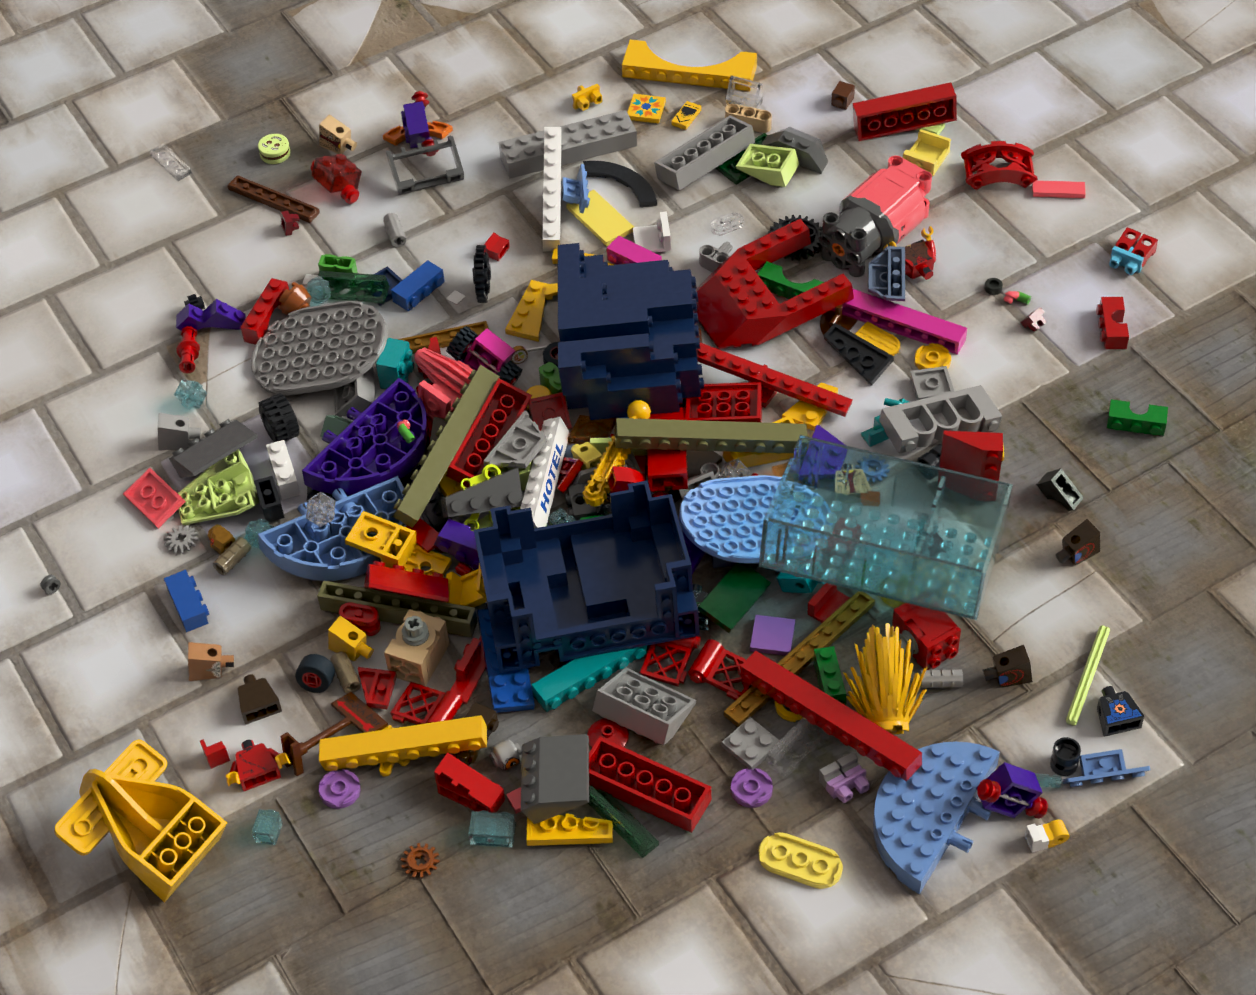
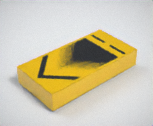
[671,101,701,130]

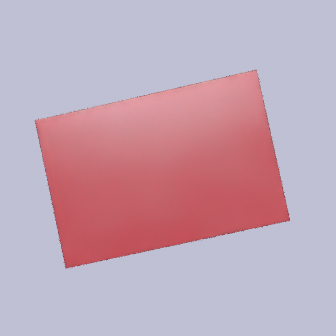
[123,468,186,529]

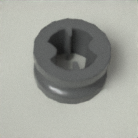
[40,574,61,594]

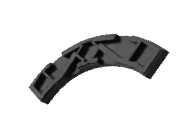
[583,161,657,207]

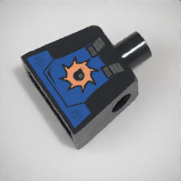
[1097,686,1144,737]

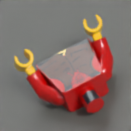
[883,226,936,280]

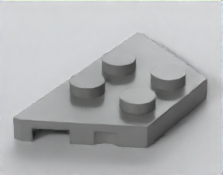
[483,411,547,468]

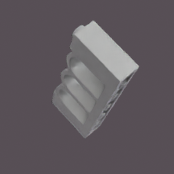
[879,385,1002,453]

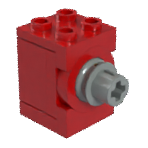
[892,591,961,670]

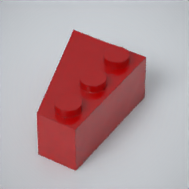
[434,752,505,819]

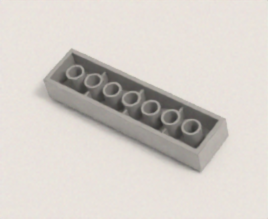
[499,110,637,179]

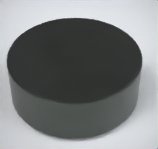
[984,278,1003,295]

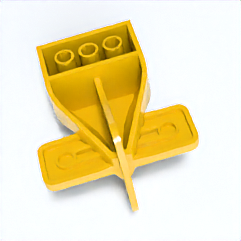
[54,740,227,903]

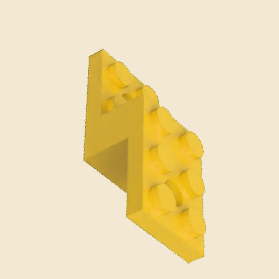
[345,511,452,577]

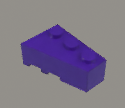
[434,519,479,570]

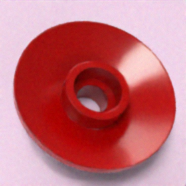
[587,718,629,748]

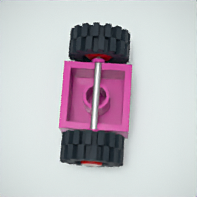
[446,326,523,385]

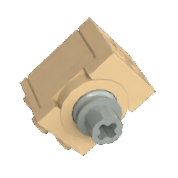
[384,609,450,686]

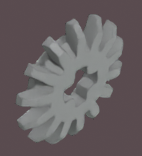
[164,525,199,553]

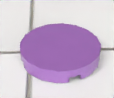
[731,768,773,808]
[318,769,361,809]

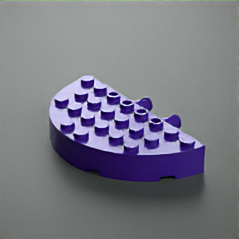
[302,378,428,495]

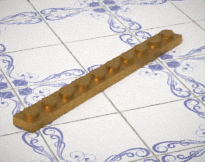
[724,589,875,727]

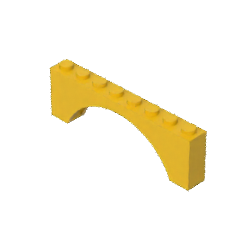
[622,40,757,91]

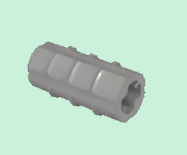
[383,213,406,247]
[919,669,963,688]

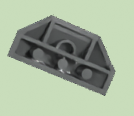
[761,127,828,174]

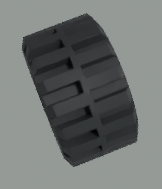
[259,393,299,442]

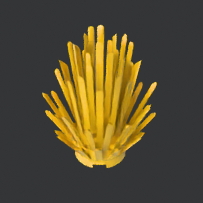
[843,623,927,735]

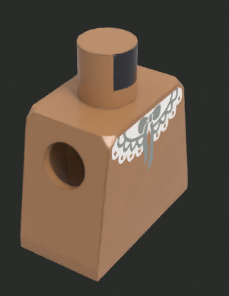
[188,642,234,681]

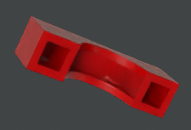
[240,278,289,345]

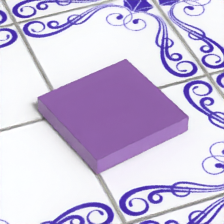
[750,615,795,656]

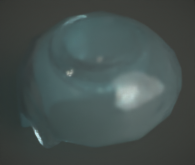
[306,276,331,304]

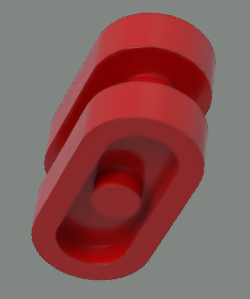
[339,602,381,636]

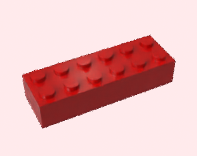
[852,82,957,141]
[446,378,532,487]
[589,736,712,833]

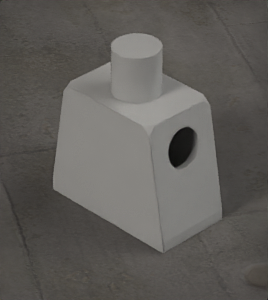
[157,413,201,450]

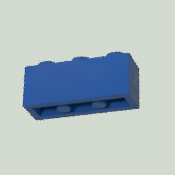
[391,260,445,311]
[164,570,210,632]

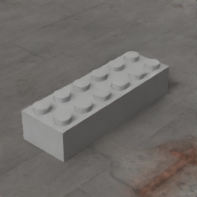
[654,115,755,190]

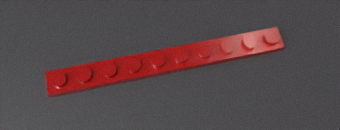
[697,342,853,417]

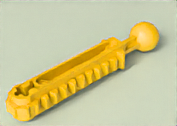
[582,400,651,507]

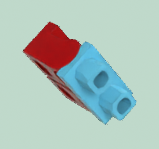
[1109,227,1158,275]

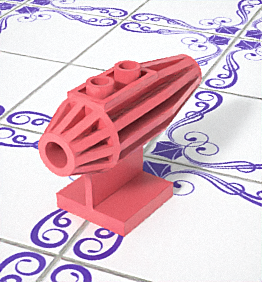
[414,348,486,420]

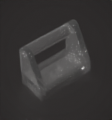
[726,75,763,109]

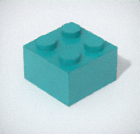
[376,338,414,390]

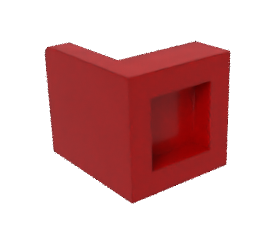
[200,739,230,769]

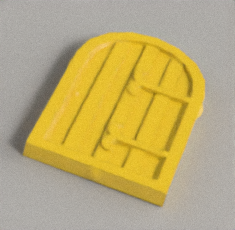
[855,321,900,356]

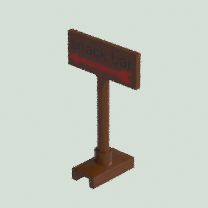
[280,692,388,777]

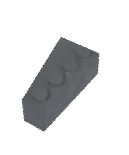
[441,468,523,518]

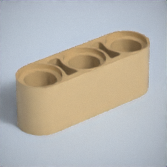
[725,104,772,133]

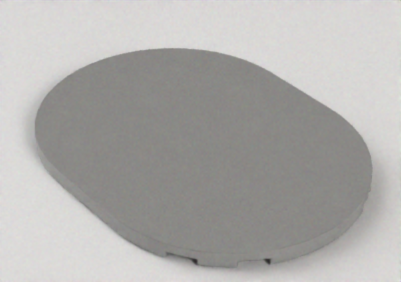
[251,301,388,395]

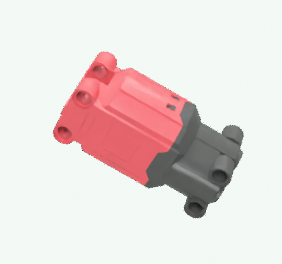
[818,155,932,277]

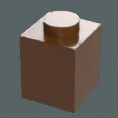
[831,81,855,110]

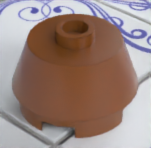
[277,282,312,315]

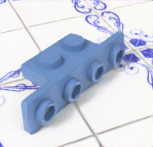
[561,164,590,213]
[1063,749,1150,787]

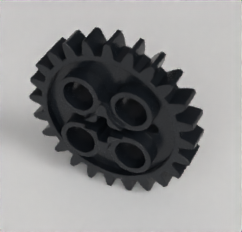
[768,215,822,261]
[472,245,491,303]

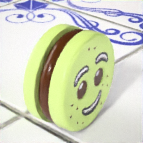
[258,134,290,164]

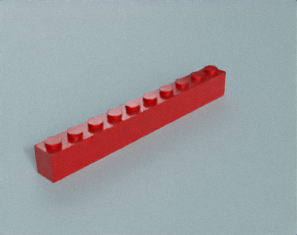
[740,651,922,782]

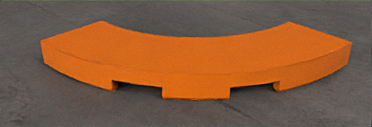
[383,121,453,146]

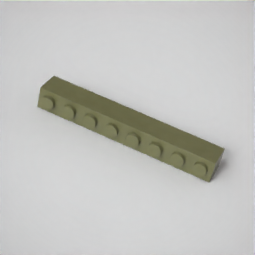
[317,581,478,638]

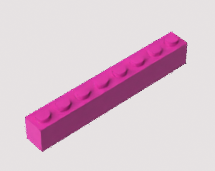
[830,289,967,355]

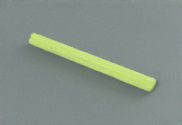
[1066,625,1110,726]

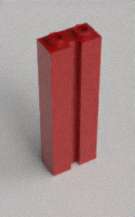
[648,407,688,491]

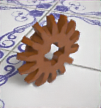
[401,843,440,878]

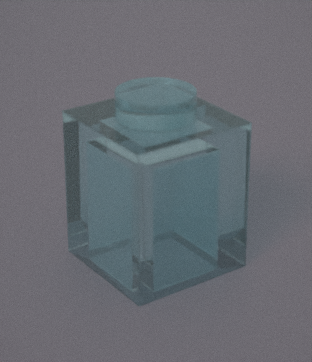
[252,809,283,845]

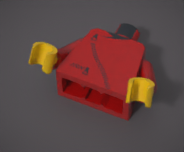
[226,740,291,792]

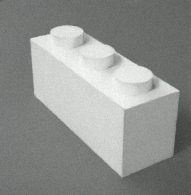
[266,440,300,500]

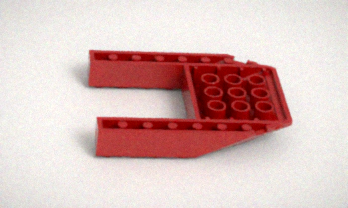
[694,219,854,349]

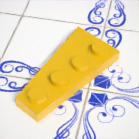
[505,280,547,342]
[526,813,613,846]

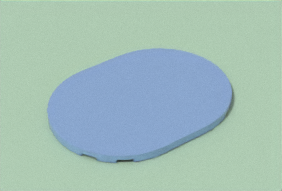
[679,475,833,563]

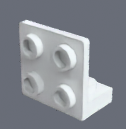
[633,211,671,252]

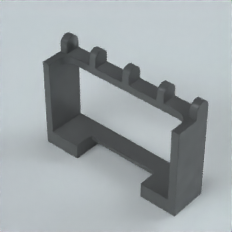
[386,135,464,195]

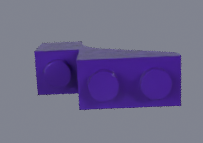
[176,299,246,332]

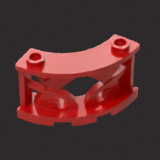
[961,141,1038,190]

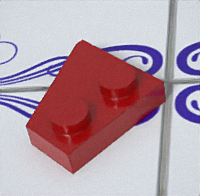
[557,457,584,493]

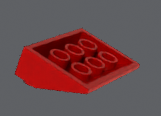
[685,382,762,422]
[938,431,1003,500]
[363,561,449,602]

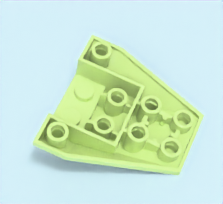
[178,449,259,525]

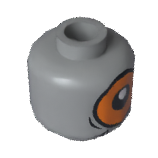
[490,739,522,770]

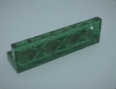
[317,271,390,303]
[588,785,659,858]

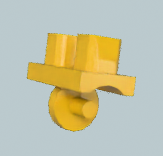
[572,84,602,111]

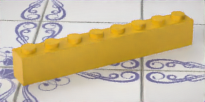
[319,715,487,771]

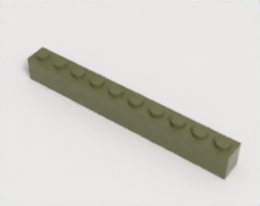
[392,365,500,528]
[614,418,808,454]

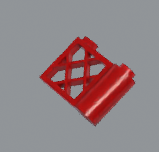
[640,636,701,687]
[688,639,751,700]
[390,682,463,725]

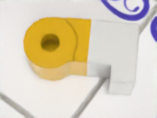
[1025,819,1070,853]

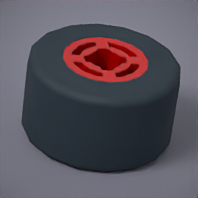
[295,654,335,693]

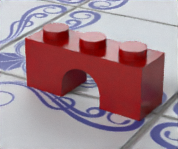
[1096,297,1129,349]

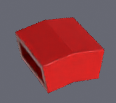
[484,232,510,261]

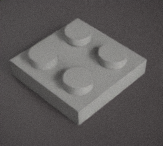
[910,366,954,400]
[721,717,781,770]

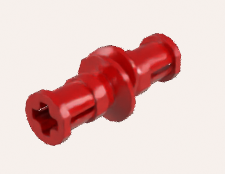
[176,326,200,373]

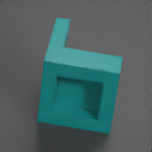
[861,415,889,447]

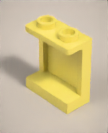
[903,129,951,176]

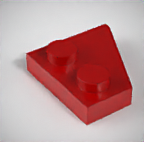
[358,667,397,710]

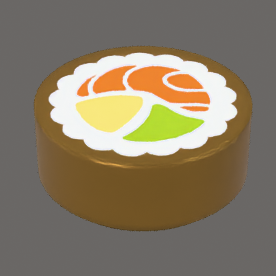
[511,346,528,364]

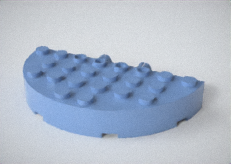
[258,476,406,581]
[873,742,1000,894]

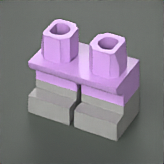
[819,752,870,803]

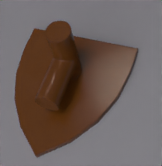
[820,304,858,336]

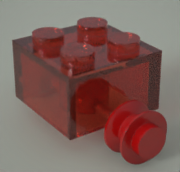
[311,154,362,204]

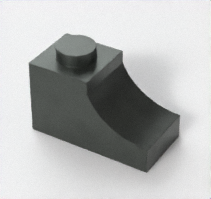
[1036,469,1084,511]

